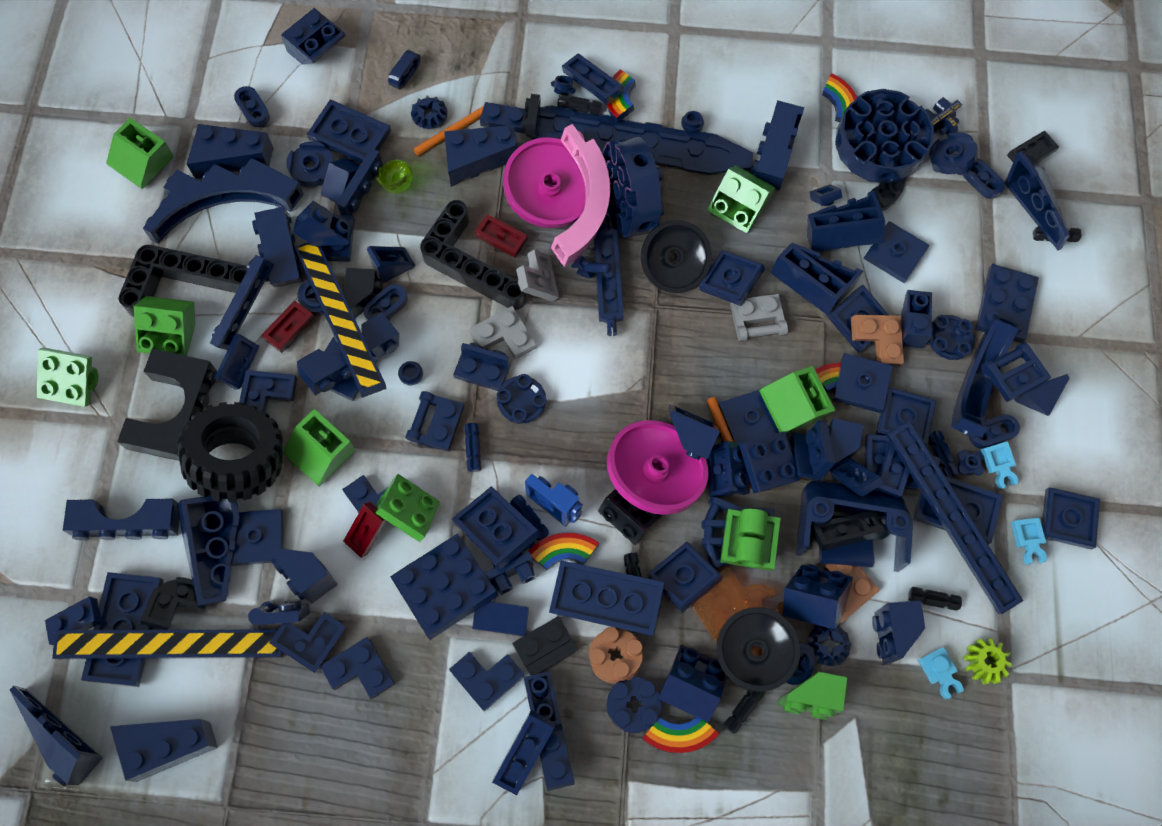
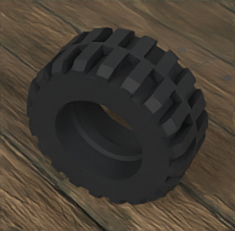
[178,402,283,502]

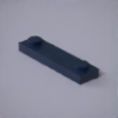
[210,255,274,350]

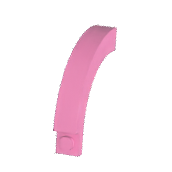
[551,124,610,267]

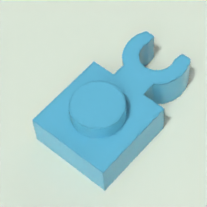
[980,441,1018,489]
[1011,517,1047,565]
[918,647,964,700]

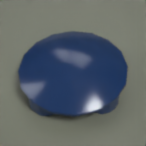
[928,315,975,360]
[497,374,546,424]

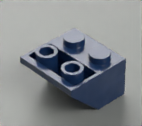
[281,8,346,64]
[270,548,338,604]
[783,565,853,630]
[872,601,926,666]
[658,645,727,723]

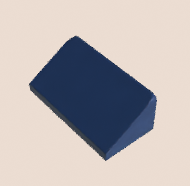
[472,602,529,636]

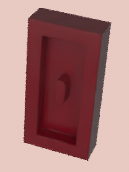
[474,214,528,258]
[261,300,315,353]
[343,501,387,558]

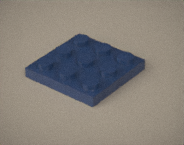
[390,534,499,641]

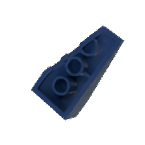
[1004,151,1069,251]
[177,496,240,606]
[10,685,103,786]

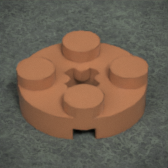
[589,627,643,684]

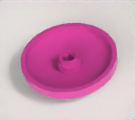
[503,137,586,228]
[607,420,708,515]

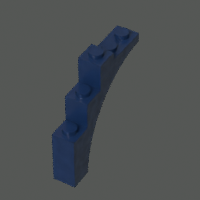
[143,158,304,244]

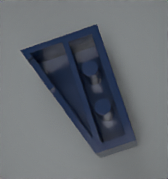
[751,100,805,191]
[807,191,885,252]
[771,242,863,315]
[110,719,218,782]

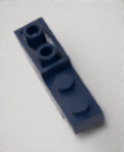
[523,671,575,791]

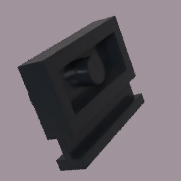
[512,616,578,675]

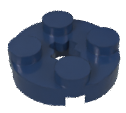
[929,132,978,175]
[286,141,334,187]
[607,677,661,733]

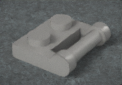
[730,294,788,341]

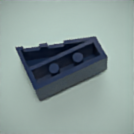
[187,124,274,179]
[444,125,517,187]
[252,207,303,288]

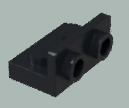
[598,489,662,545]

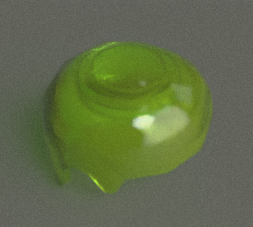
[376,159,413,194]

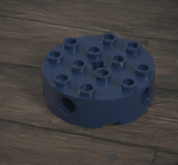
[835,89,934,184]
[602,137,665,238]

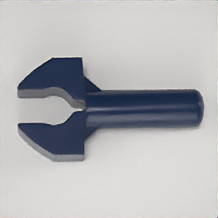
[571,256,611,278]

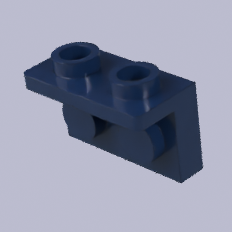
[453,343,510,391]
[790,420,836,480]
[707,441,750,498]

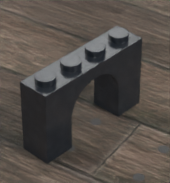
[117,349,217,461]

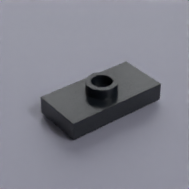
[1007,130,1059,162]

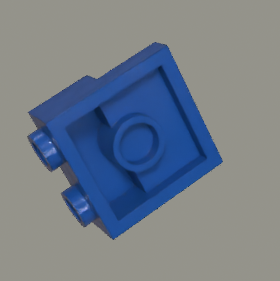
[525,473,583,527]

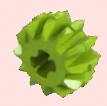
[962,638,1013,685]

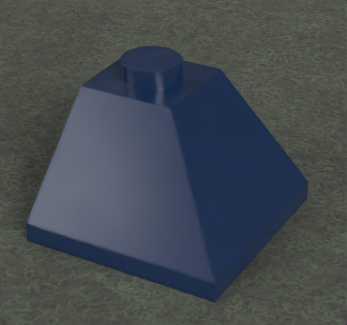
[668,404,720,460]

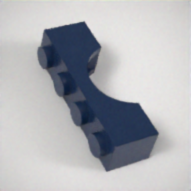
[297,313,399,396]
[62,498,179,541]

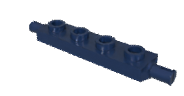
[594,215,624,336]

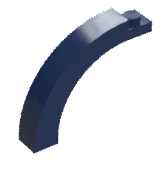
[951,314,1019,438]

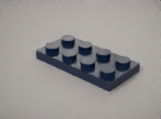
[549,560,665,636]
[81,572,163,687]

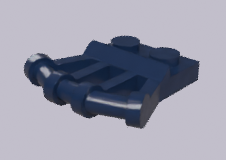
[701,497,775,570]

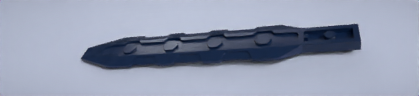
[480,102,753,174]

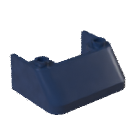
[795,481,913,572]

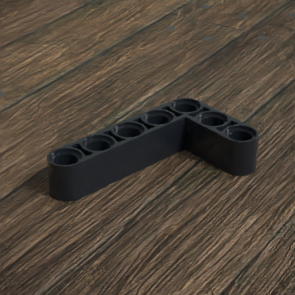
[420,200,526,310]
[118,245,247,317]

